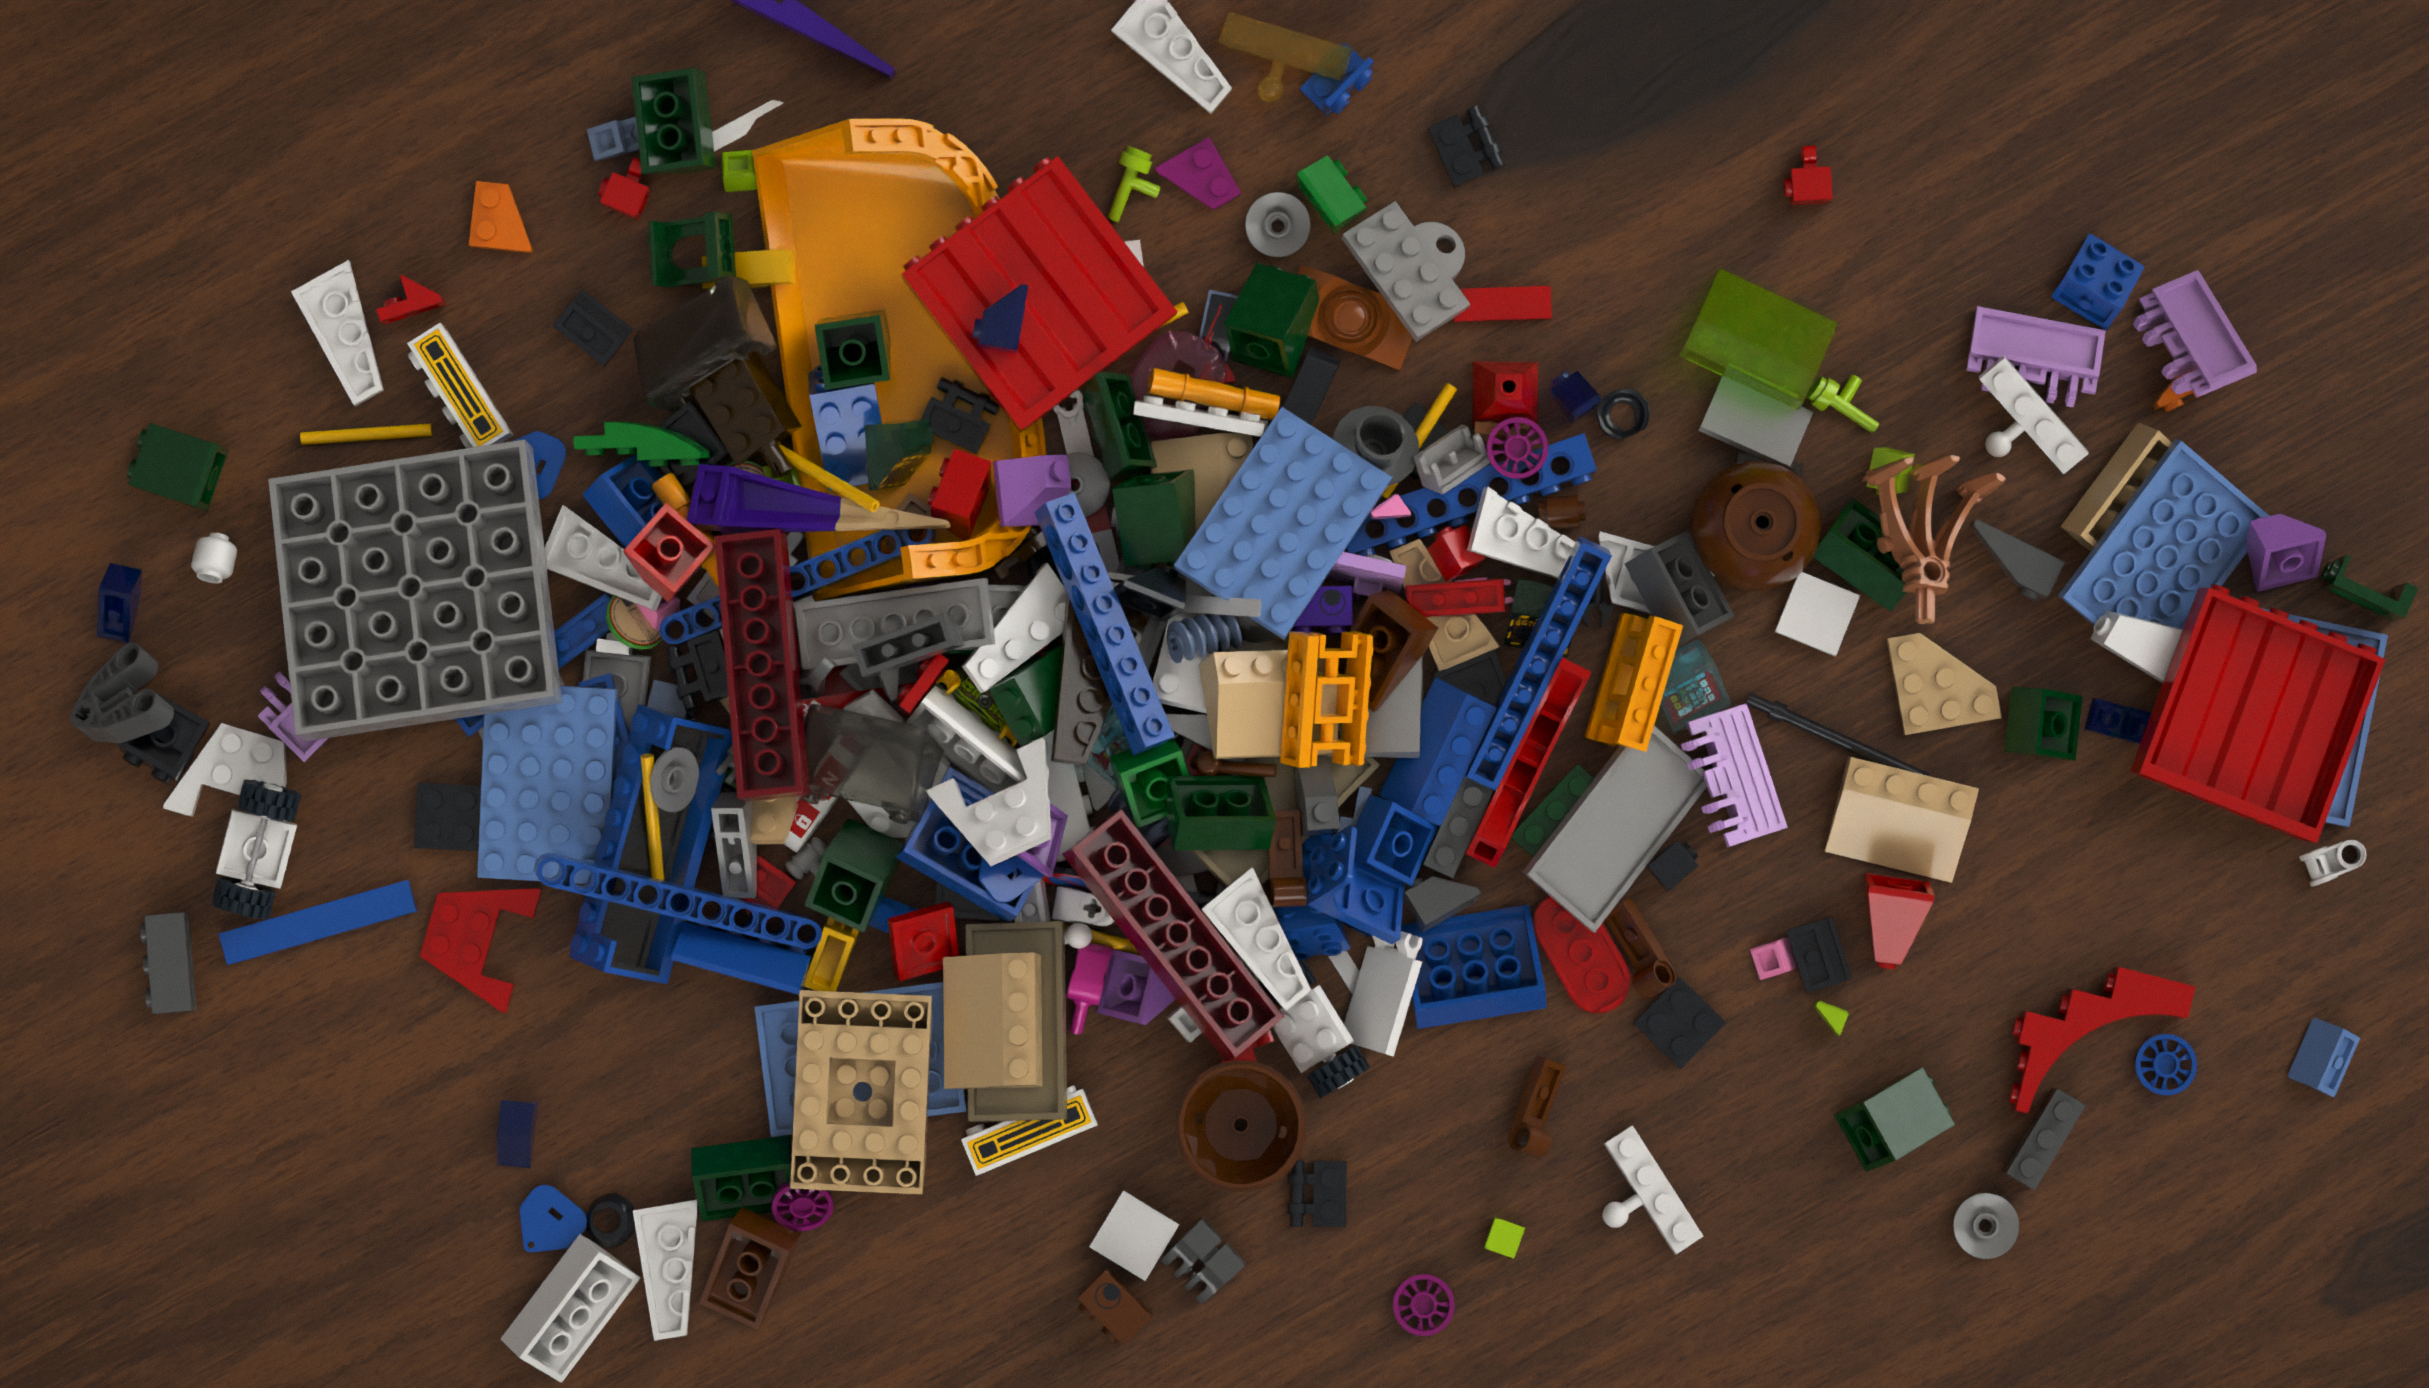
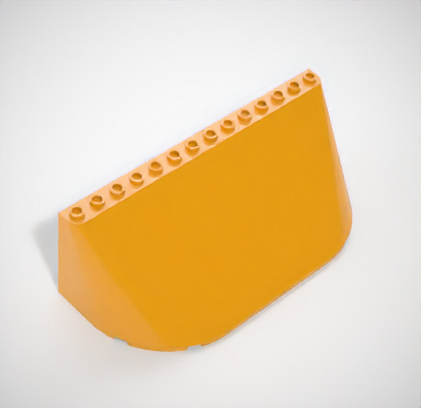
[752,119,1046,601]

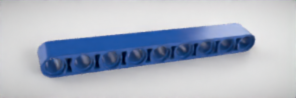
[659,529,936,646]
[534,853,822,949]

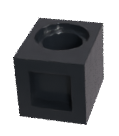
[1646,841,1699,891]

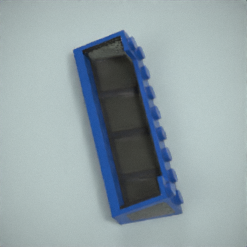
[569,704,733,984]

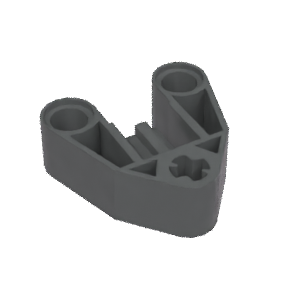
[70,642,174,743]

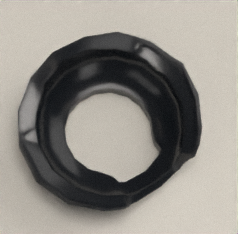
[1597,389,1650,440]
[587,1193,635,1247]

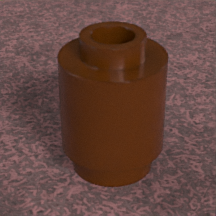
[1538,495,1586,529]

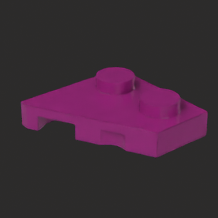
[1155,137,1241,211]

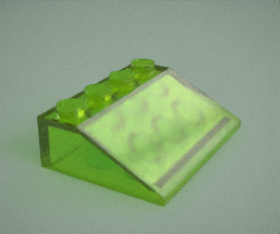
[1679,268,1838,410]

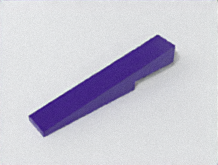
[729,0,896,80]

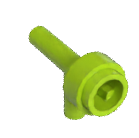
[1107,145,1160,222]
[1807,375,1879,434]

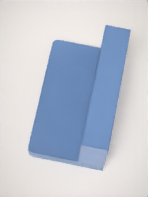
[2288,1018,2360,1098]

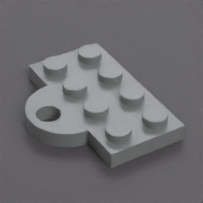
[1341,201,1470,342]

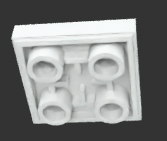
[1774,572,1860,656]
[1089,1190,1180,1281]

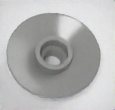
[1245,192,1310,258]
[1066,452,1110,517]
[650,747,699,812]
[1953,1193,2019,1259]

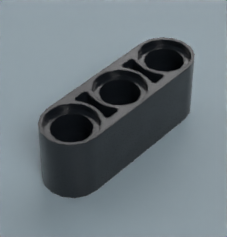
[1283,346,1341,426]

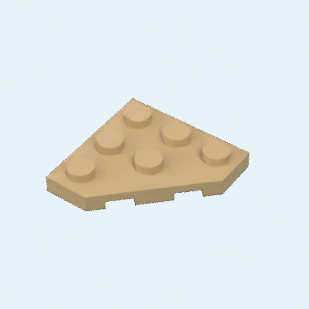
[1887,633,2002,735]

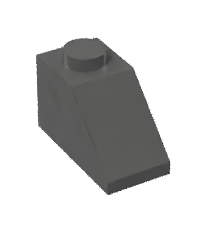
[1403,876,1481,933]

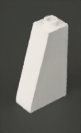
[2090,610,2183,684]

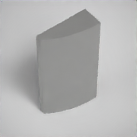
[1364,657,1422,758]

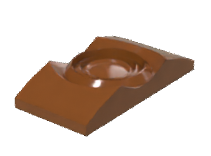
[1297,265,1413,372]

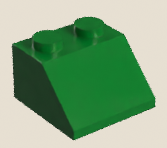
[1296,155,1367,235]
[1109,738,1189,828]

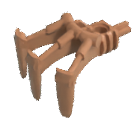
[1862,455,2006,624]

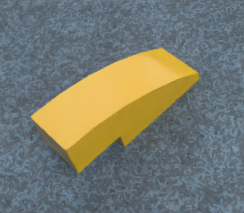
[702,249,795,290]
[804,917,860,992]

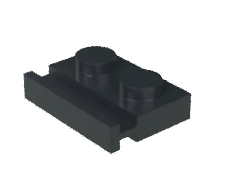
[553,289,634,367]
[1786,916,1852,993]

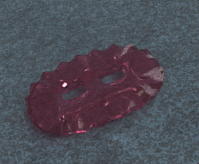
[1130,331,1226,440]

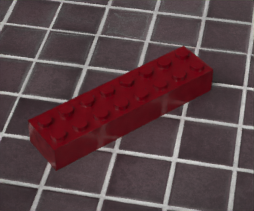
[714,529,810,802]
[1062,809,1284,1061]

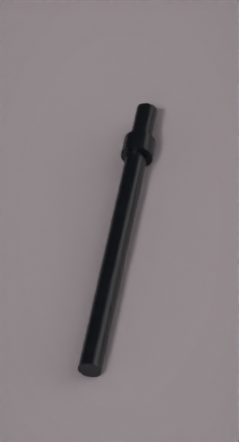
[1745,692,1929,776]

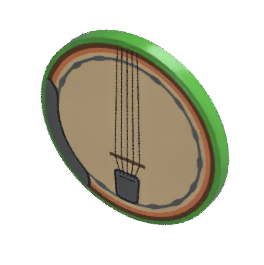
[606,595,663,650]

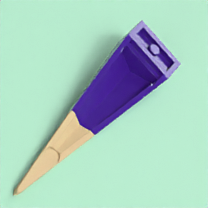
[687,464,951,534]

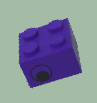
[1291,586,1352,636]

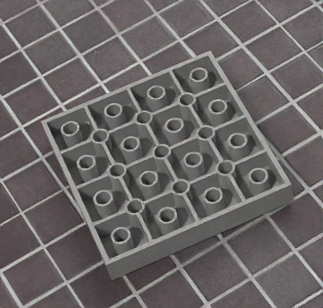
[268,439,562,741]

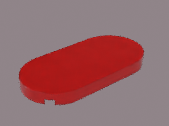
[1532,895,1631,1013]

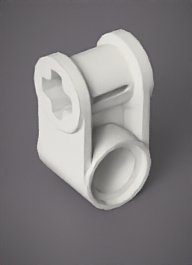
[2299,840,2367,887]
[1051,887,1114,926]

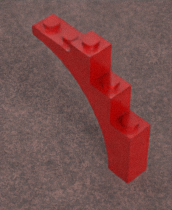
[1466,658,1592,868]
[2008,967,2196,1113]

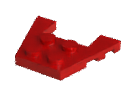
[420,888,542,1013]

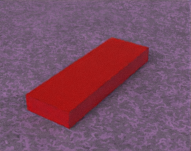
[1454,286,1552,323]
[1405,579,1506,617]

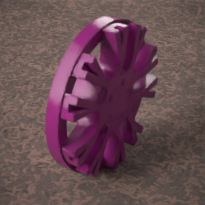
[1486,417,1548,479]
[772,1179,833,1231]
[1393,1274,1455,1336]

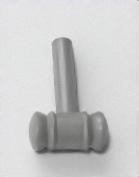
[785,837,828,879]

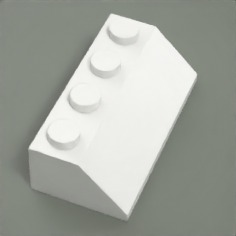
[905,685,1027,793]
[501,1234,641,1383]

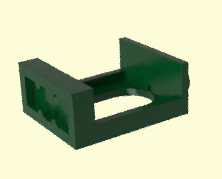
[647,212,736,288]
[2320,555,2419,622]

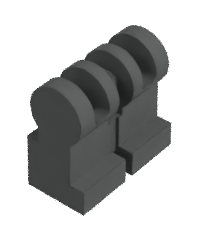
[1160,1217,1247,1304]

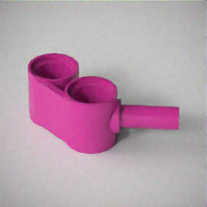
[1067,942,1113,1034]

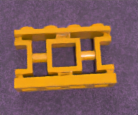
[1585,613,1683,752]
[1280,631,1374,768]

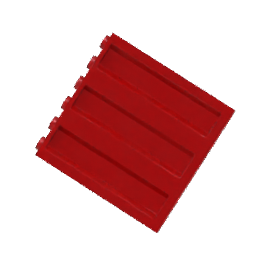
[901,156,1178,433]
[2130,584,2386,843]

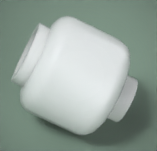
[191,532,237,583]

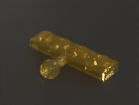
[1218,12,1352,102]

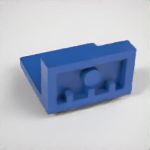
[1299,42,1374,117]
[2051,234,2144,330]

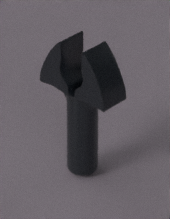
[1582,573,1614,628]

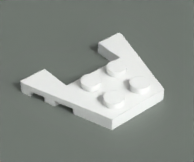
[163,723,287,822]
[926,738,1051,866]

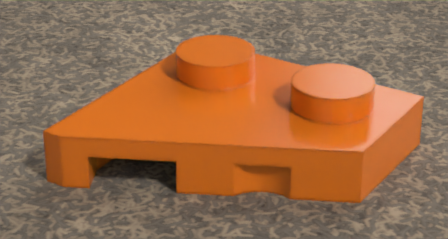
[469,181,533,254]

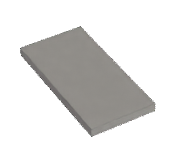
[1522,726,1707,933]

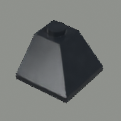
[1114,567,1186,622]

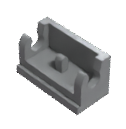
[1413,424,1490,495]

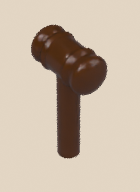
[1197,751,1277,777]

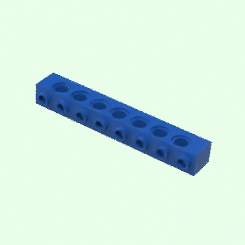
[1346,433,1597,557]
[1034,492,1175,755]
[1466,536,1612,791]

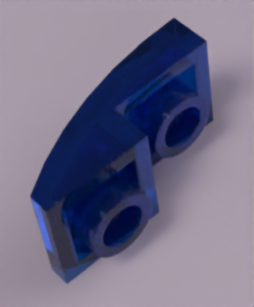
[2084,698,2151,744]

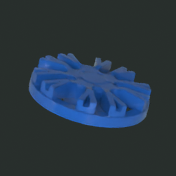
[2135,1034,2197,1095]

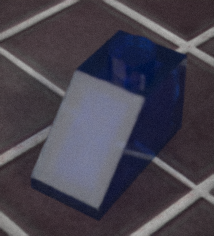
[972,284,1028,354]
[1549,371,1602,424]
[97,563,142,643]
[497,1099,538,1168]

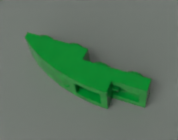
[573,421,710,466]

